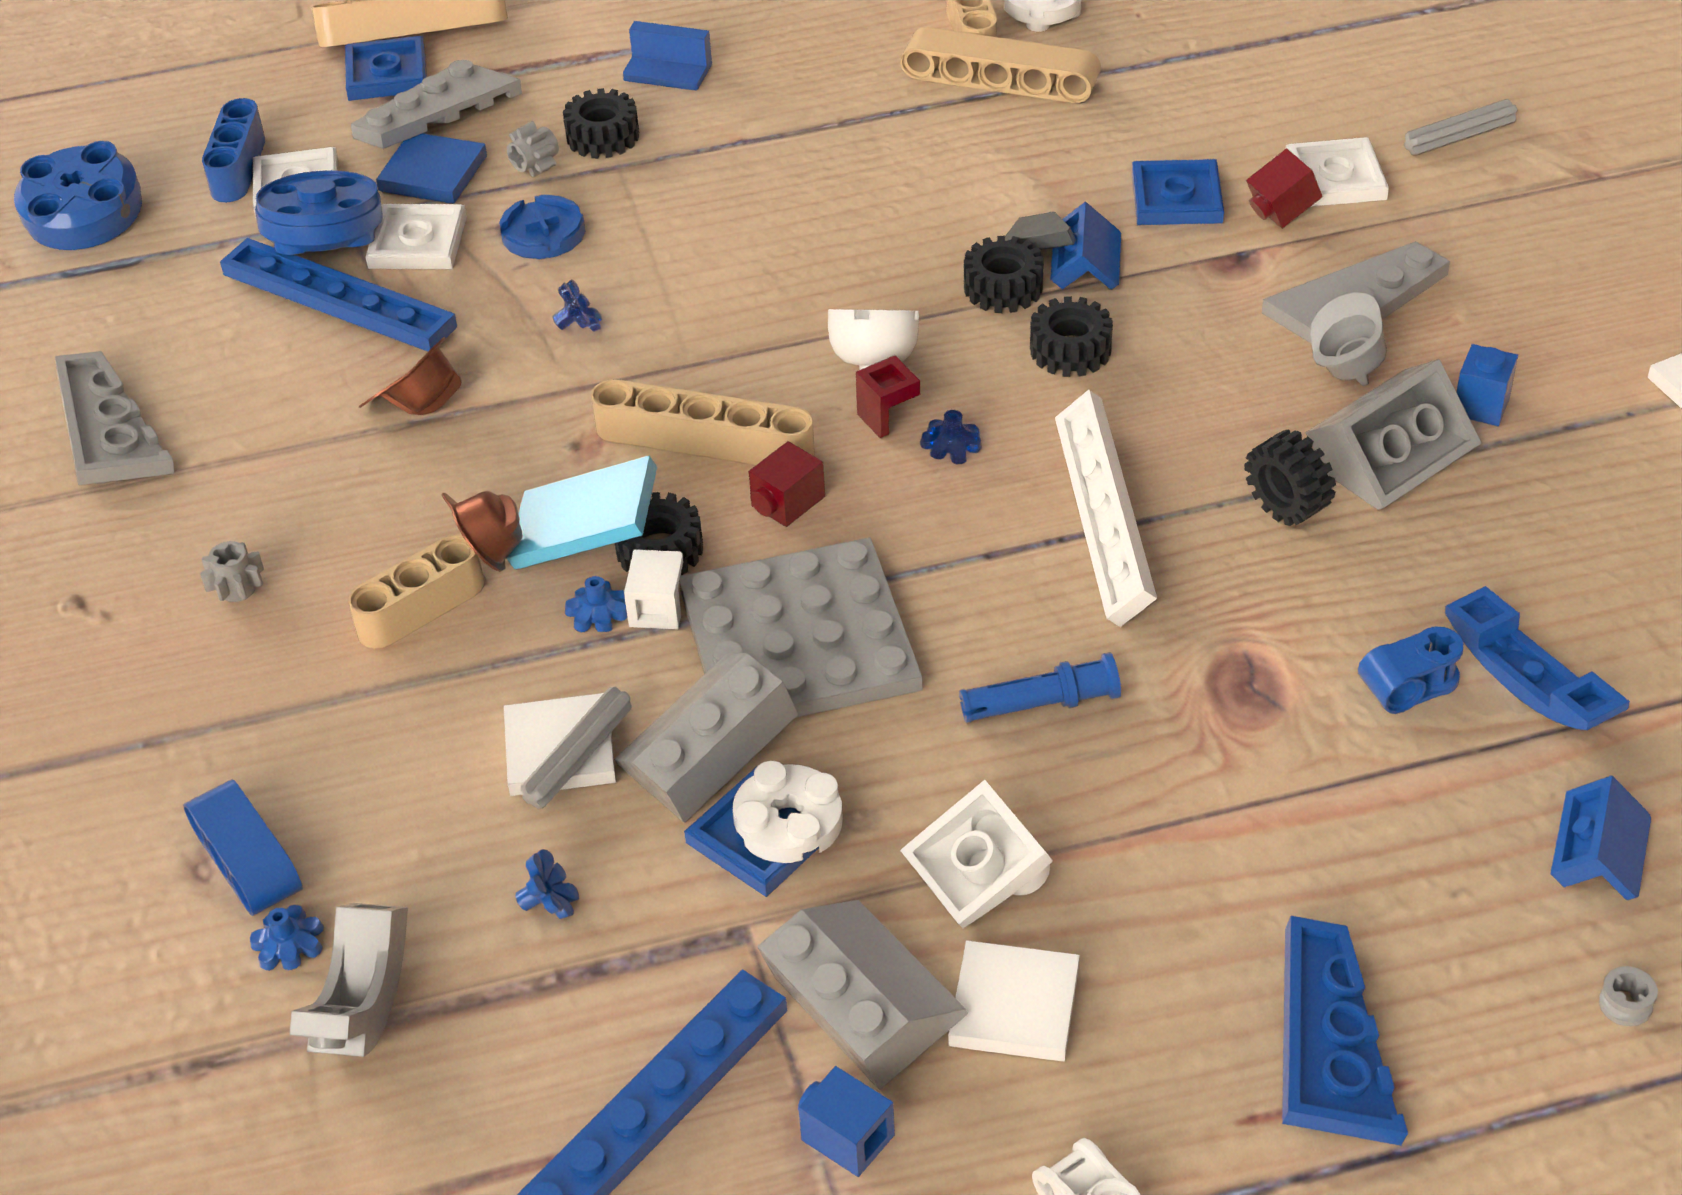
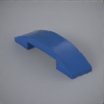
[1445,586,1630,730]

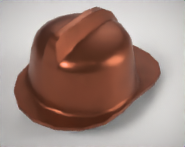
[358,337,462,415]
[441,491,523,572]

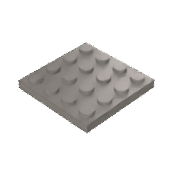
[679,537,923,718]

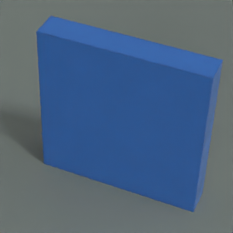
[345,36,427,101]
[376,133,487,204]
[1131,159,1224,225]
[684,766,819,897]

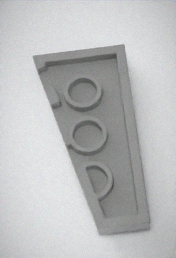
[351,60,522,149]
[1262,241,1450,344]
[55,351,174,485]

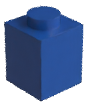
[1456,344,1518,426]
[798,1066,895,1177]

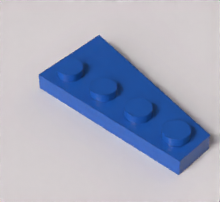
[1282,916,1408,1146]

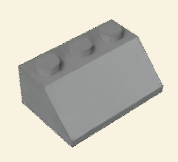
[1305,359,1481,510]
[614,653,798,823]
[757,900,968,1090]

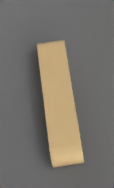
[311,0,508,47]
[900,27,1101,103]
[591,379,815,465]

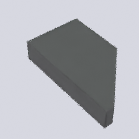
[1005,211,1076,250]

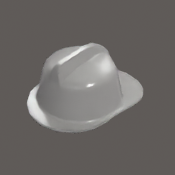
[1310,292,1387,386]

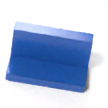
[623,21,712,90]
[1050,201,1121,290]
[1551,775,1651,900]

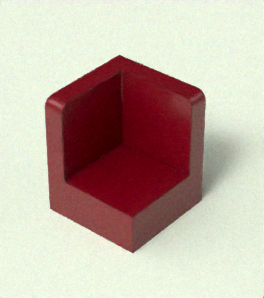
[856,355,921,438]

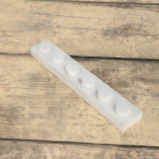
[1055,390,1157,627]

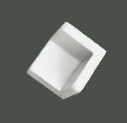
[624,550,683,629]

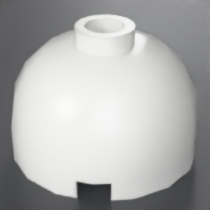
[828,309,919,370]

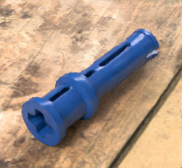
[959,652,1121,723]

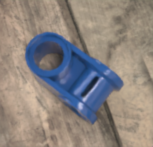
[1358,626,1464,714]

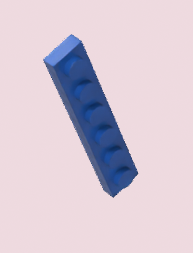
[220,238,457,352]
[517,969,787,1195]

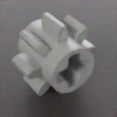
[507,121,559,177]
[200,541,264,602]

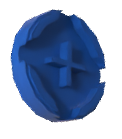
[499,195,586,259]

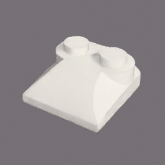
[900,780,1053,929]

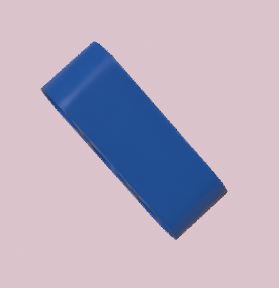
[202,98,265,203]
[183,779,303,916]

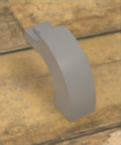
[290,903,408,1057]

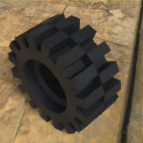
[563,88,639,159]
[964,235,1044,313]
[1030,296,1113,377]
[1244,429,1336,526]
[615,492,703,576]

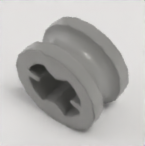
[1599,966,1658,1026]

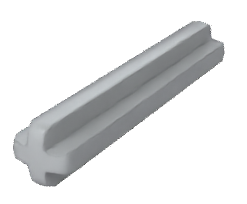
[1404,99,1517,155]
[520,687,632,809]

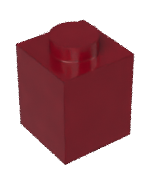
[1246,148,1323,229]
[748,441,825,527]

